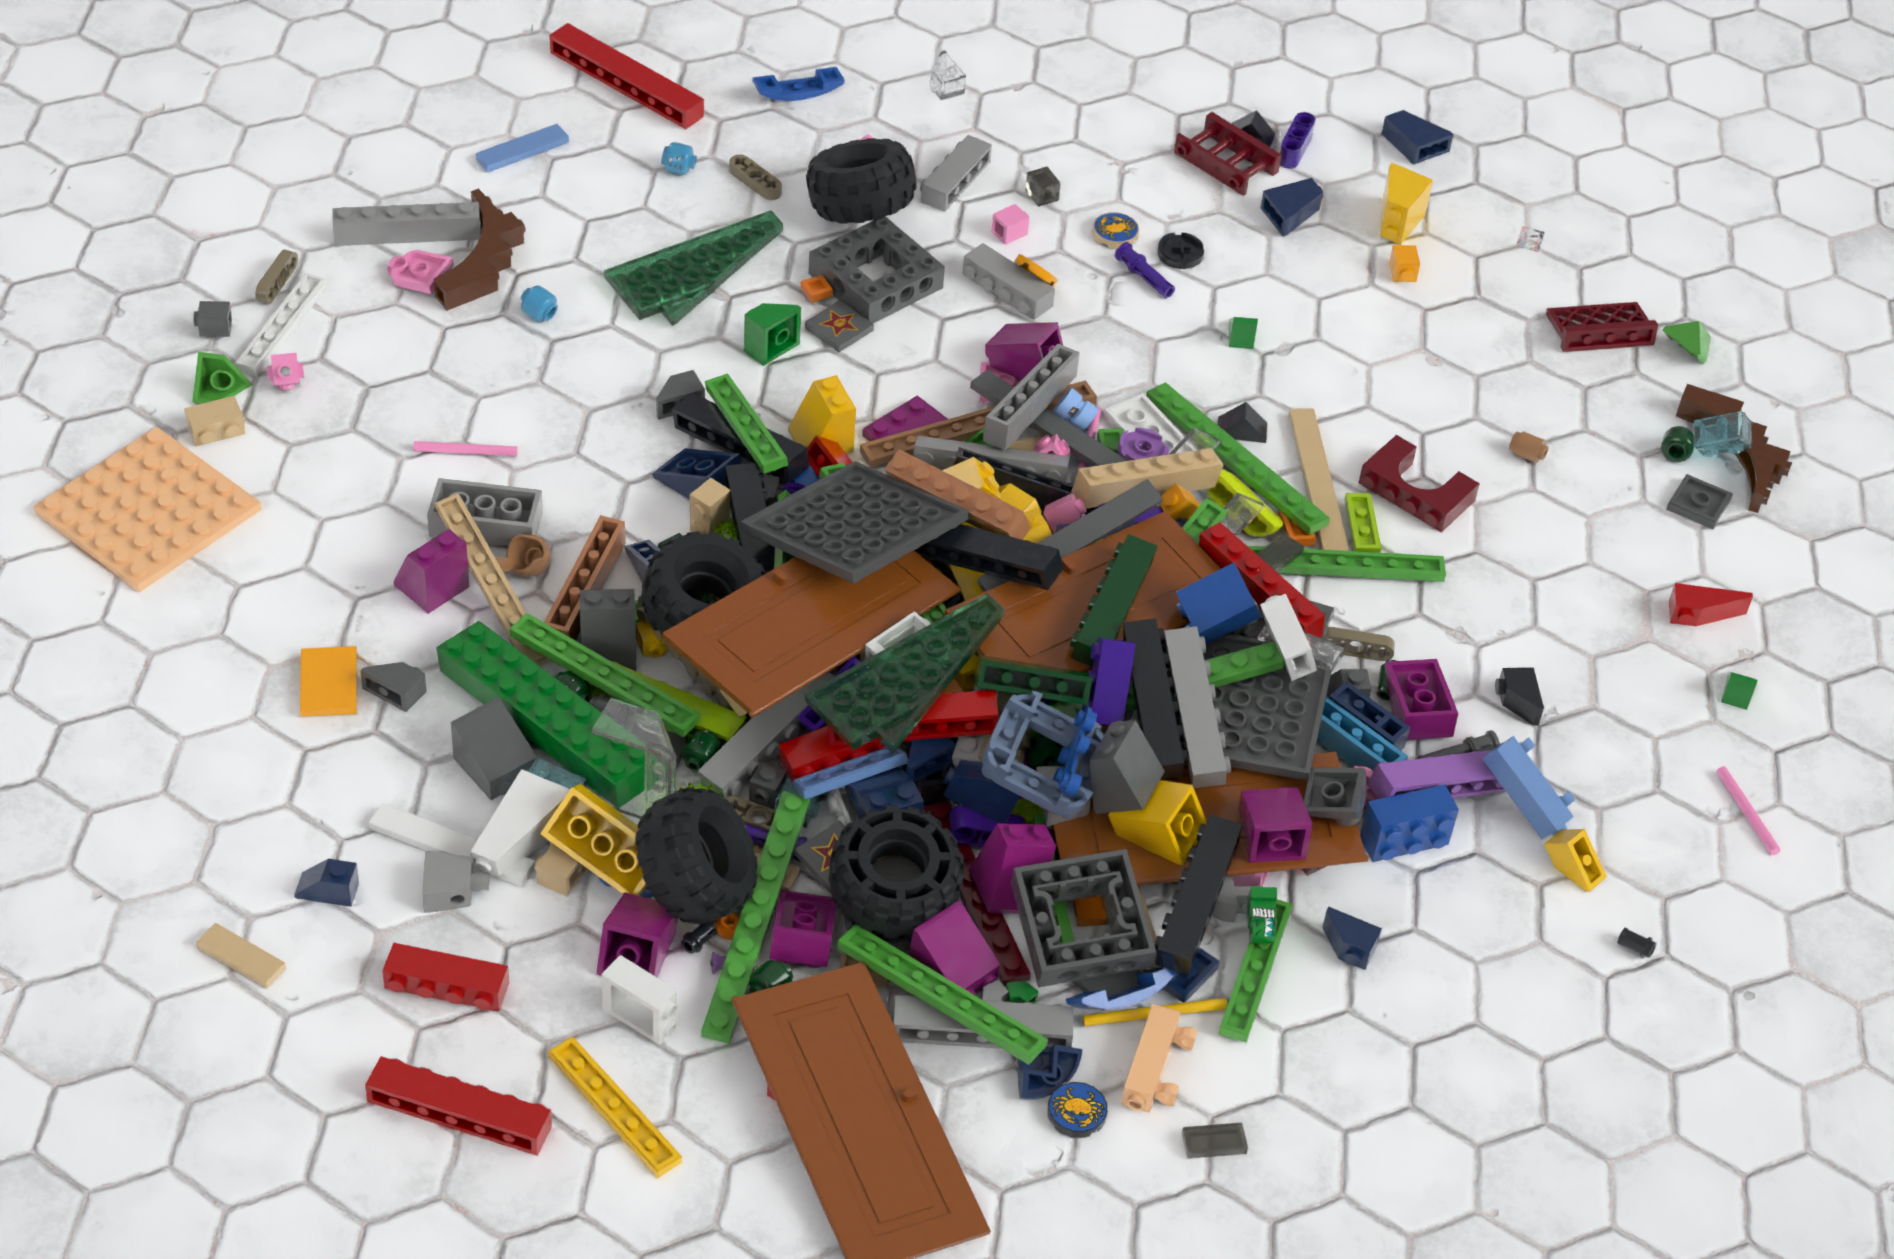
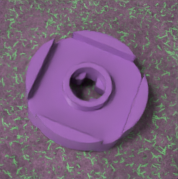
[1117,428,1169,461]

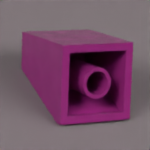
[985,322,1063,380]
[393,529,470,614]
[1239,787,1312,863]
[969,823,1056,914]
[596,892,678,978]
[909,900,1000,995]

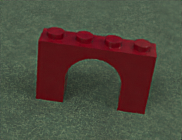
[1358,434,1480,533]

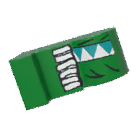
[1247,886,1277,944]

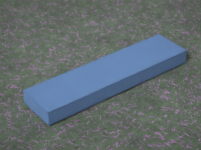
[476,124,569,172]
[793,744,908,800]

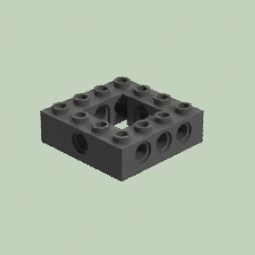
[808,216,945,323]
[1011,849,1156,988]

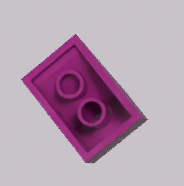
[1384,659,1459,740]
[769,890,837,968]

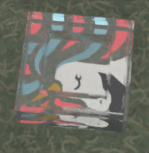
[1516,226,1545,252]

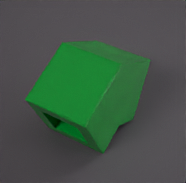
[1006,981,1038,1004]

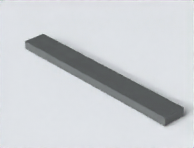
[970,370,1128,467]
[977,479,1163,592]

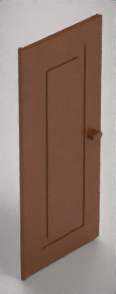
[944,511,1221,696]
[661,550,961,717]
[1052,752,1369,886]
[731,962,991,1259]

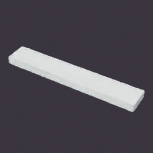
[234,273,328,377]
[368,803,535,887]

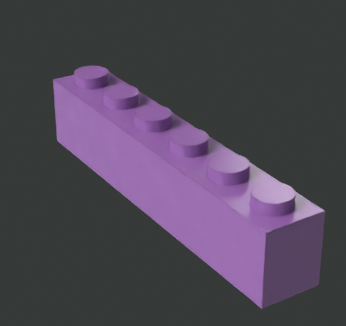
[1368,750,1506,799]

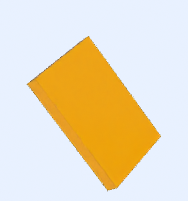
[300,646,357,717]

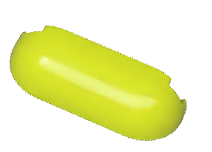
[1207,469,1283,537]

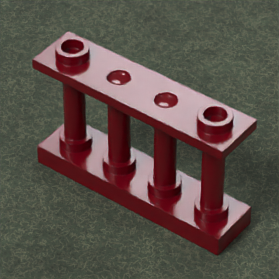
[1174,112,1282,196]

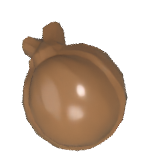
[496,534,551,578]

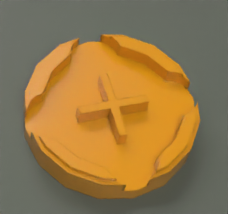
[1014,254,1058,287]

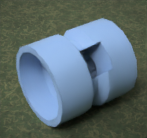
[1052,387,1099,431]

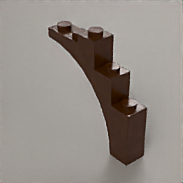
[434,188,526,311]
[1676,384,1792,513]

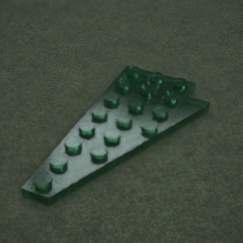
[604,210,783,326]
[804,593,1004,753]

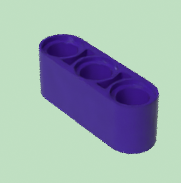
[1280,112,1316,169]
[949,805,1027,847]

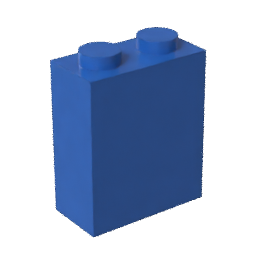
[1176,563,1262,645]

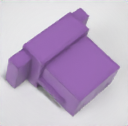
[710,952,726,974]

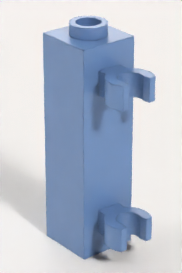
[1482,736,1576,839]

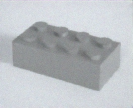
[427,478,543,546]

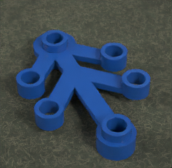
[1053,706,1097,797]

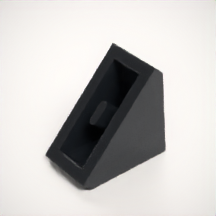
[1232,110,1276,147]
[1217,402,1267,443]

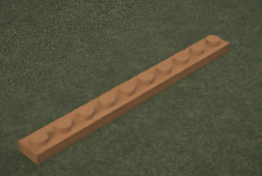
[860,380,1097,468]

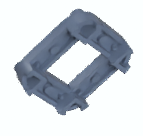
[982,691,1104,819]

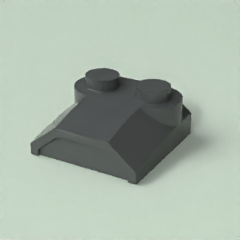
[1304,768,1367,826]

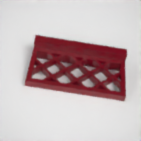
[1546,302,1658,352]

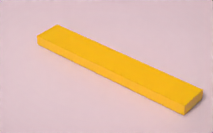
[548,1036,682,1179]

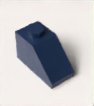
[906,737,956,783]
[294,858,359,907]
[1322,906,1382,970]

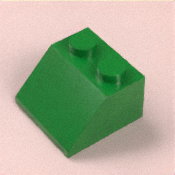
[744,303,801,366]

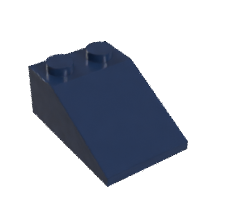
[652,448,743,499]
[844,766,924,816]

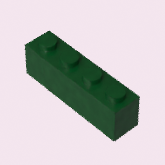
[974,655,1092,705]

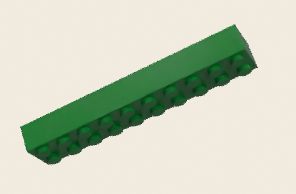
[436,621,661,809]

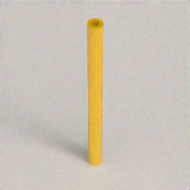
[1082,998,1228,1027]

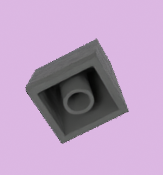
[580,589,637,671]
[451,698,538,800]
[1090,720,1165,814]

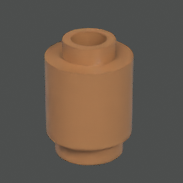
[1509,431,1549,463]

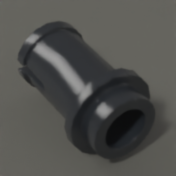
[681,922,718,954]
[1617,927,1657,958]

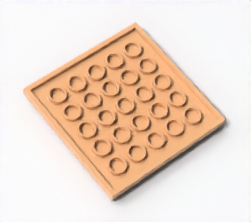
[33,426,262,592]

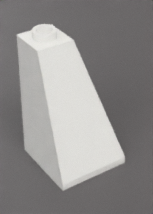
[470,769,570,876]

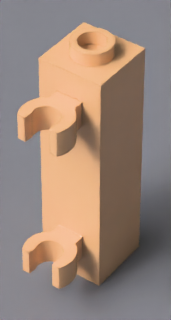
[1121,1004,1197,1113]

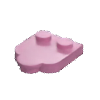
[387,250,454,294]

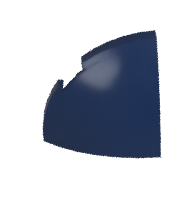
[1018,1044,1083,1100]

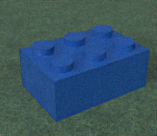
[1360,784,1459,862]

